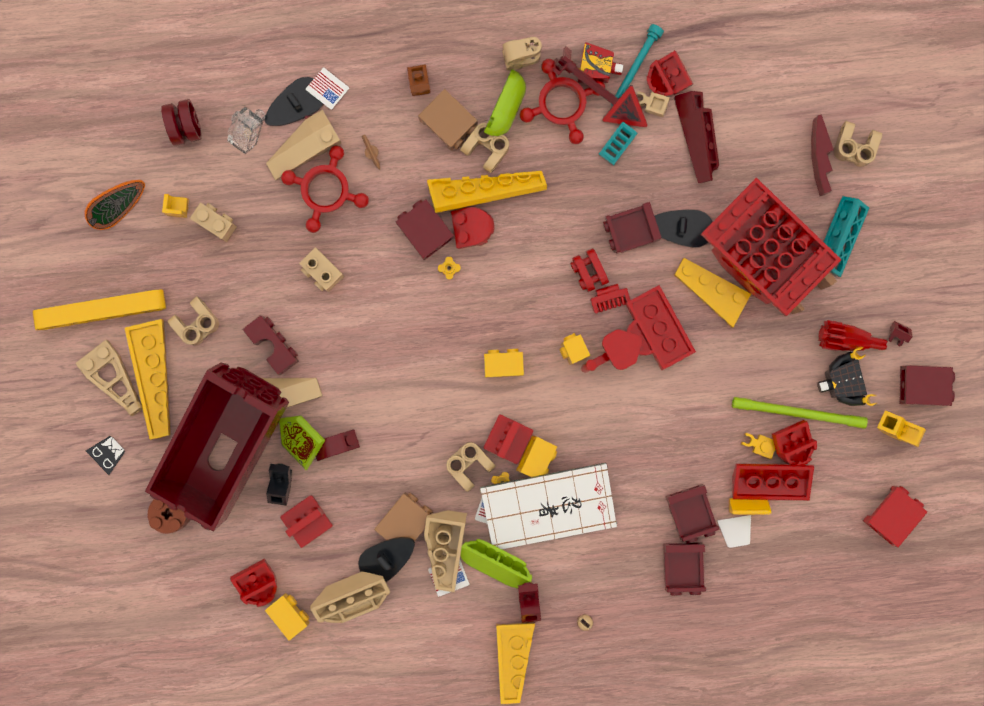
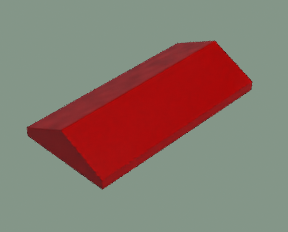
[732,464,814,501]

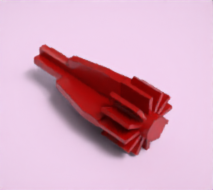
[818,320,888,351]

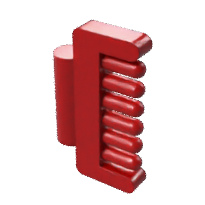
[590,284,630,314]

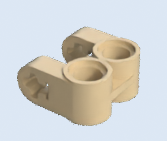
[502,37,542,71]
[834,121,882,167]
[460,123,509,173]
[168,296,219,346]
[446,442,496,492]

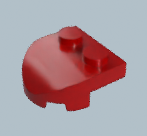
[647,50,694,97]
[451,207,494,249]
[772,420,817,465]
[230,558,277,607]

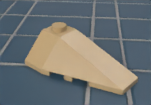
[266,110,342,180]

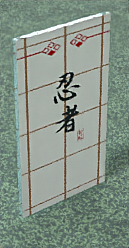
[480,463,617,549]

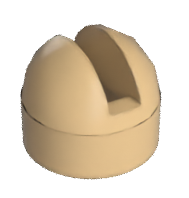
[577,614,593,631]

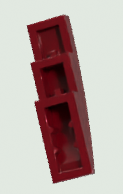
[811,114,834,196]

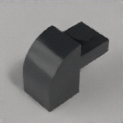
[266,464,292,506]

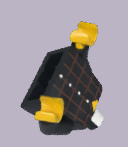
[817,347,877,406]

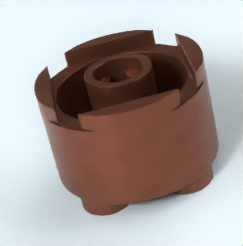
[147,499,190,534]

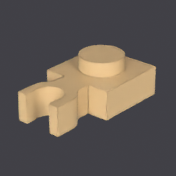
[637,91,670,117]

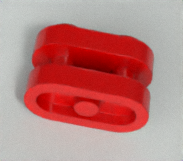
[570,248,609,292]

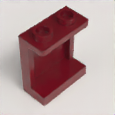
[396,199,454,260]
[603,202,661,254]
[899,365,955,406]
[666,484,720,543]
[663,542,706,596]

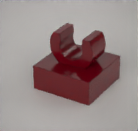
[888,321,913,347]

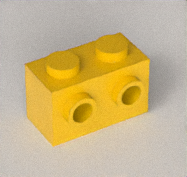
[559,333,590,365]
[484,349,524,378]
[516,436,557,478]
[265,593,310,641]

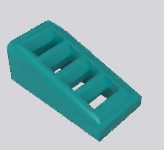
[599,122,638,166]

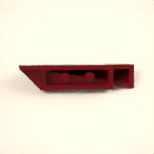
[674,91,719,183]

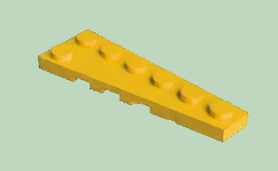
[427,171,547,213]
[124,319,170,440]

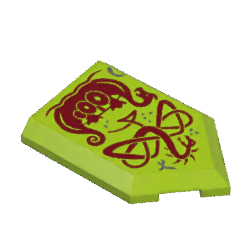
[279,416,325,470]

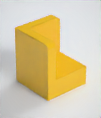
[162,194,189,218]

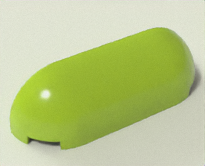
[484,69,526,136]
[460,539,532,588]

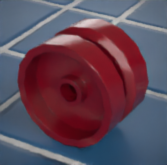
[161,99,202,147]

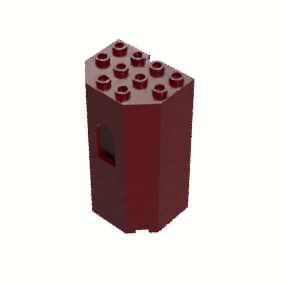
[145,362,289,532]

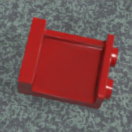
[863,486,927,548]

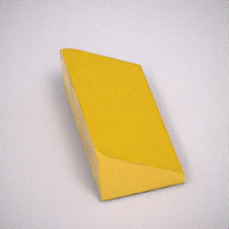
[729,498,771,515]

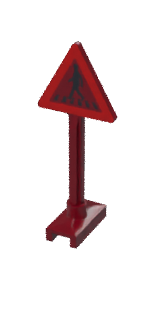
[553,46,648,127]

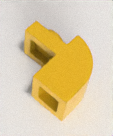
[877,410,926,447]

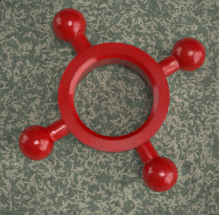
[519,59,606,144]
[281,145,369,233]

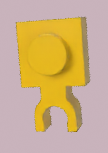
[741,433,775,459]

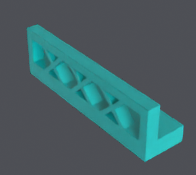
[824,196,869,277]

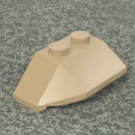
[310,572,390,623]

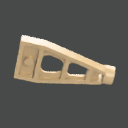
[75,340,143,416]

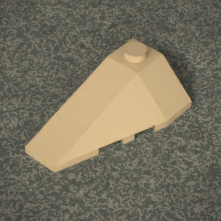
[262,378,323,408]
[424,510,467,592]

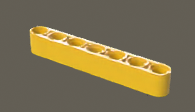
[32,289,166,330]

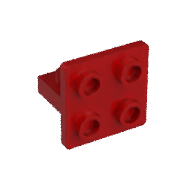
[484,414,533,464]
[280,495,333,548]

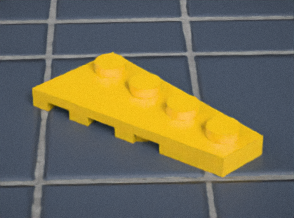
[496,622,535,704]

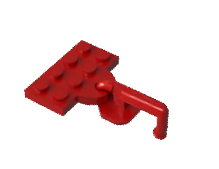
[581,285,696,373]

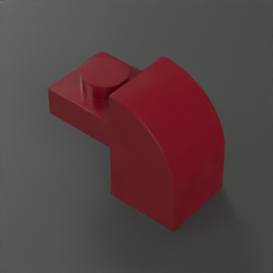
[316,429,360,461]
[518,582,541,623]

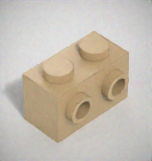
[190,203,237,242]
[299,247,344,292]

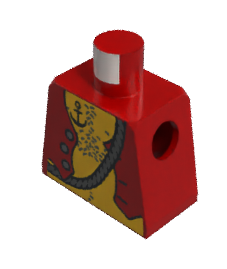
[578,42,623,83]

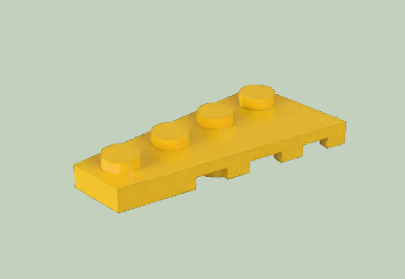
[674,258,751,328]

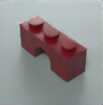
[242,315,299,375]

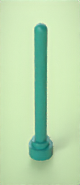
[611,24,664,106]

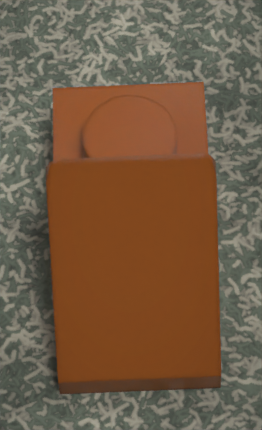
[407,64,431,96]

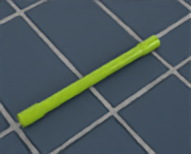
[732,397,868,429]

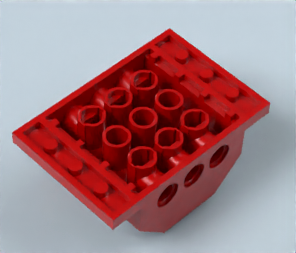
[701,177,842,316]

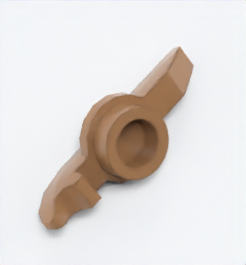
[362,135,380,170]

